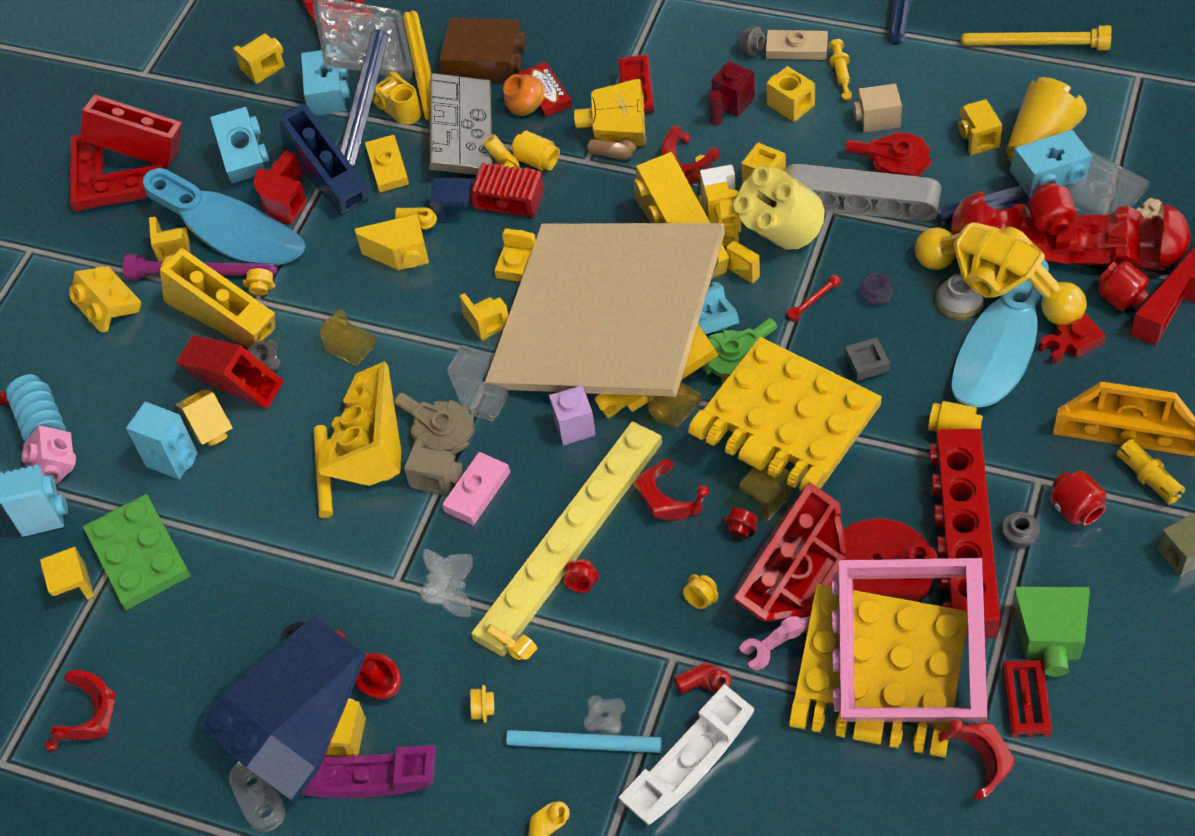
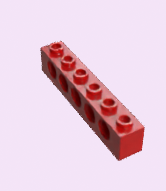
[929,429,1000,638]

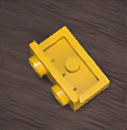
[69,266,142,333]

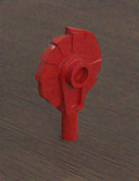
[845,132,932,177]

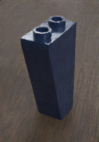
[279,103,368,216]

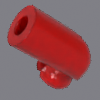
[673,663,732,694]

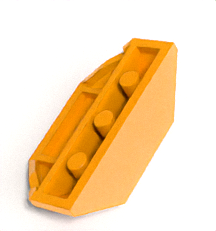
[1053,382,1195,457]

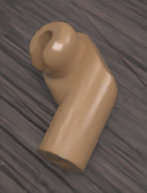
[588,138,636,161]

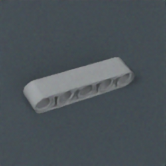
[785,164,941,221]

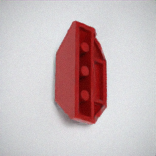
[732,482,847,622]

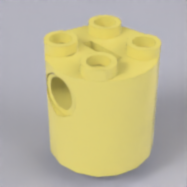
[733,166,825,250]

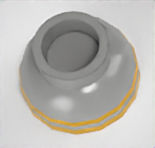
[935,274,984,320]

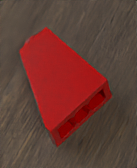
[176,335,284,409]

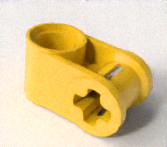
[372,71,422,125]

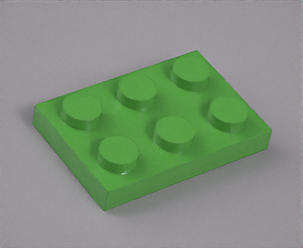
[83,494,191,610]

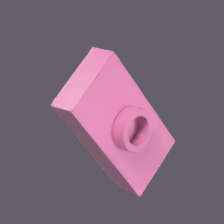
[442,452,510,526]

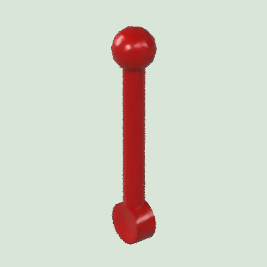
[787,275,841,322]

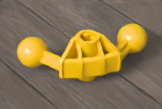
[915,223,1087,325]

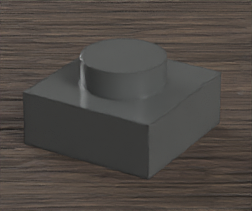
[845,337,890,381]

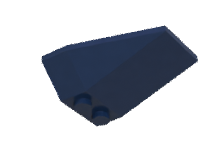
[198,615,366,802]

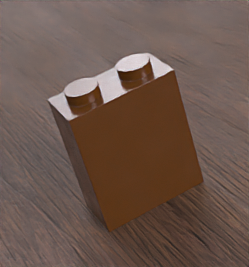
[439,18,527,84]

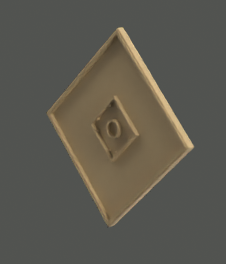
[485,223,725,397]

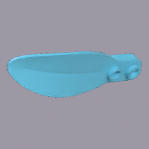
[952,259,1049,407]

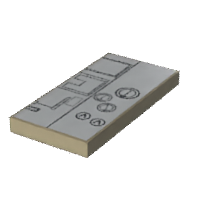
[429,73,492,175]

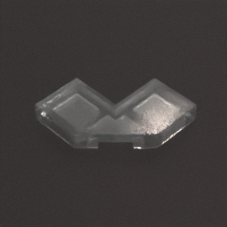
[447,345,509,422]

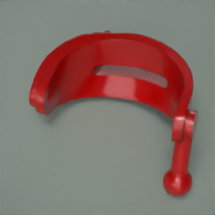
[660,126,720,185]
[633,459,709,521]
[45,670,116,751]
[938,719,1015,801]

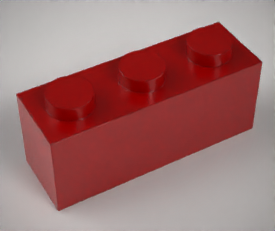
[80,94,182,168]

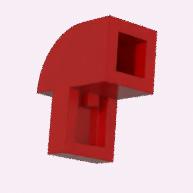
[254,150,307,225]

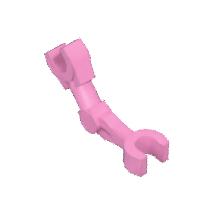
[739,616,810,671]

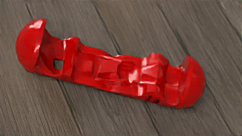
[951,191,1191,271]

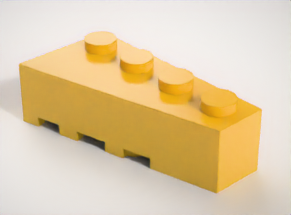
[633,152,729,279]

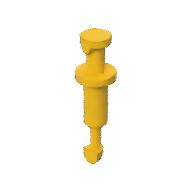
[828,39,852,101]

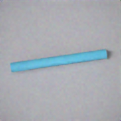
[506,730,662,753]

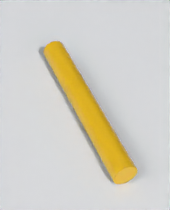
[313,425,333,518]

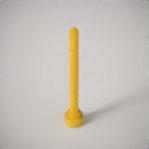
[960,25,1111,51]

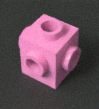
[22,425,76,484]

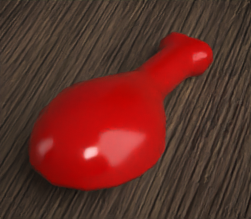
[336,630,401,699]

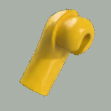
[483,134,520,169]

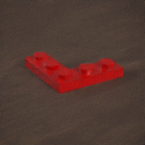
[70,135,164,211]

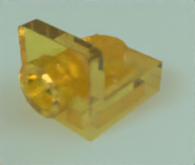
[320,309,377,367]
[647,382,701,429]

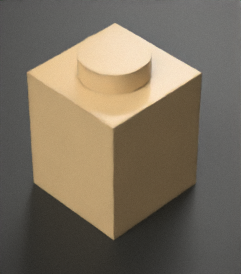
[853,84,902,133]

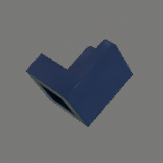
[429,178,473,223]

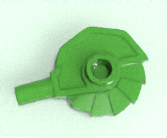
[702,318,777,378]

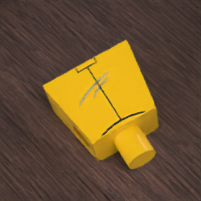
[574,79,646,147]

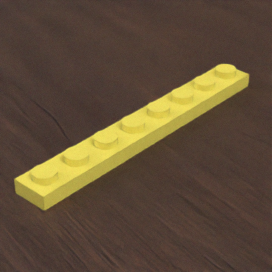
[471,421,662,657]

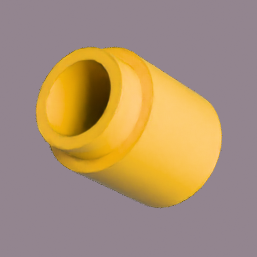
[511,130,560,171]
[928,401,983,434]

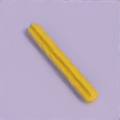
[402,10,431,120]

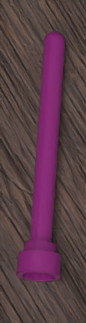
[123,254,277,280]

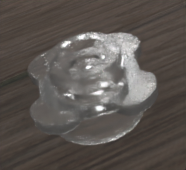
[584,695,625,735]

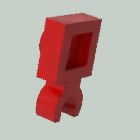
[1039,313,1106,364]

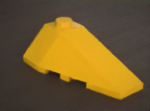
[318,361,401,486]

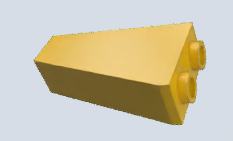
[160,247,275,348]

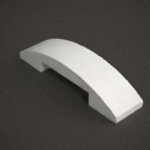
[618,684,754,825]

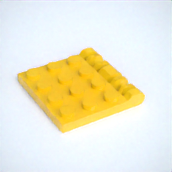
[688,337,882,491]
[789,584,968,758]

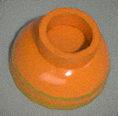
[503,74,545,116]

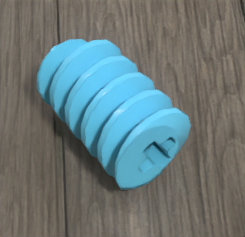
[6,374,66,442]

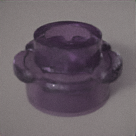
[860,273,894,304]

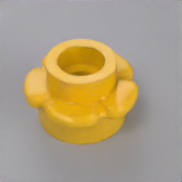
[243,268,275,295]
[683,574,718,609]
[470,685,494,723]

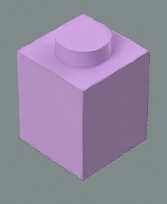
[549,385,596,445]

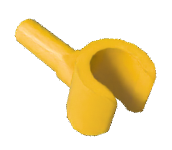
[485,624,537,660]

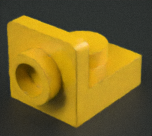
[494,229,536,282]

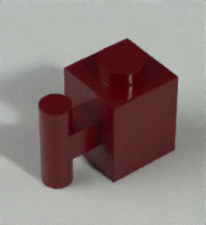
[709,61,755,126]

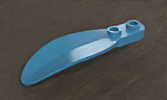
[143,168,305,266]

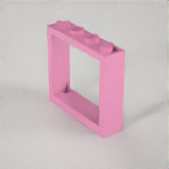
[832,558,987,722]

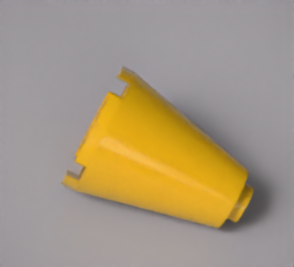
[1006,77,1087,162]

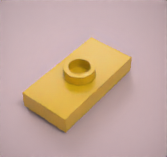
[365,135,409,193]

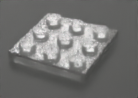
[313,0,414,79]

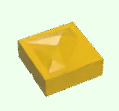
[726,240,760,284]

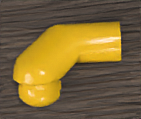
[395,207,437,230]
[528,801,570,836]

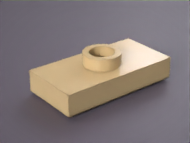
[766,30,828,60]

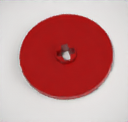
[829,519,934,602]

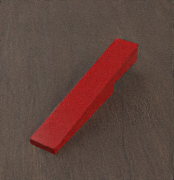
[1130,248,1195,346]

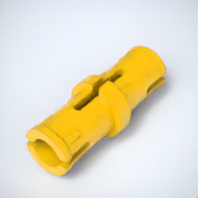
[1116,439,1185,505]

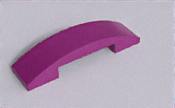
[301,746,436,798]

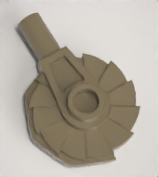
[395,393,475,455]

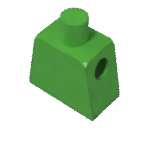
[1011,587,1090,677]

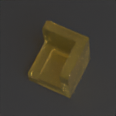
[740,460,793,521]

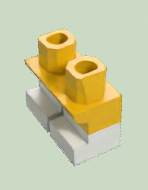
[700,164,741,246]

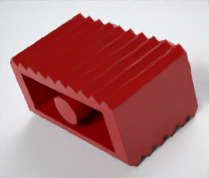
[470,162,544,217]

